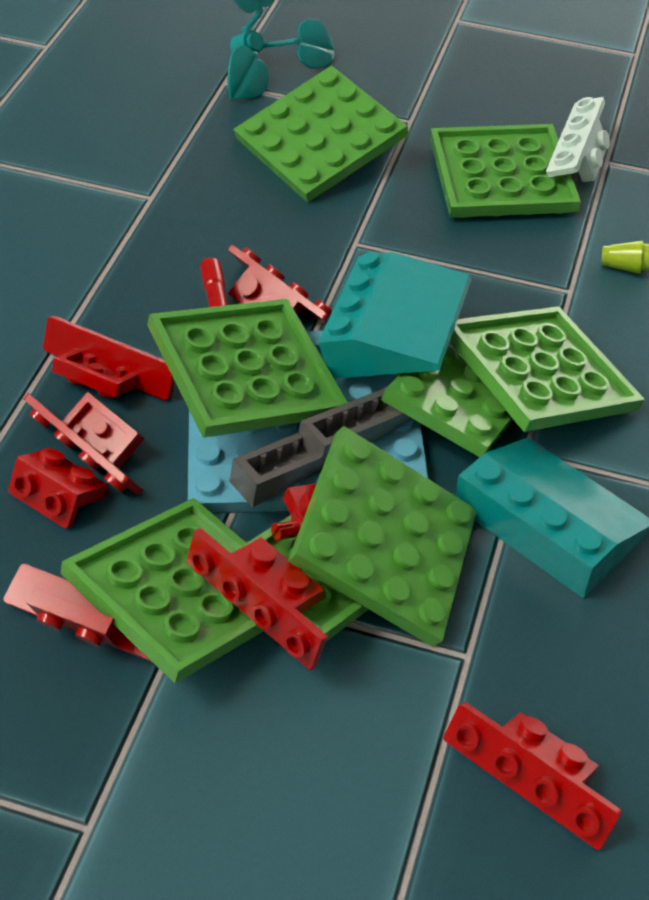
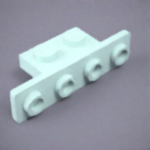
[546,97,610,182]

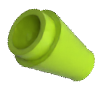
[601,240,649,274]

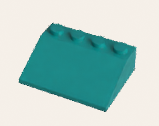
[318,252,472,379]
[456,437,649,598]

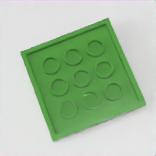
[233,65,409,203]
[430,124,581,218]
[147,299,348,438]
[450,306,645,432]
[288,426,476,647]
[60,498,264,684]

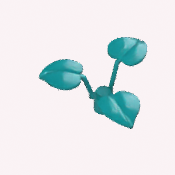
[227,0,334,101]

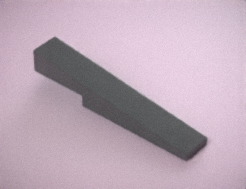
[229,387,414,508]

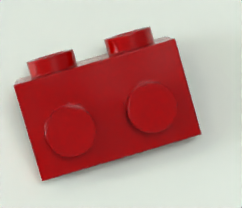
[8,448,108,529]

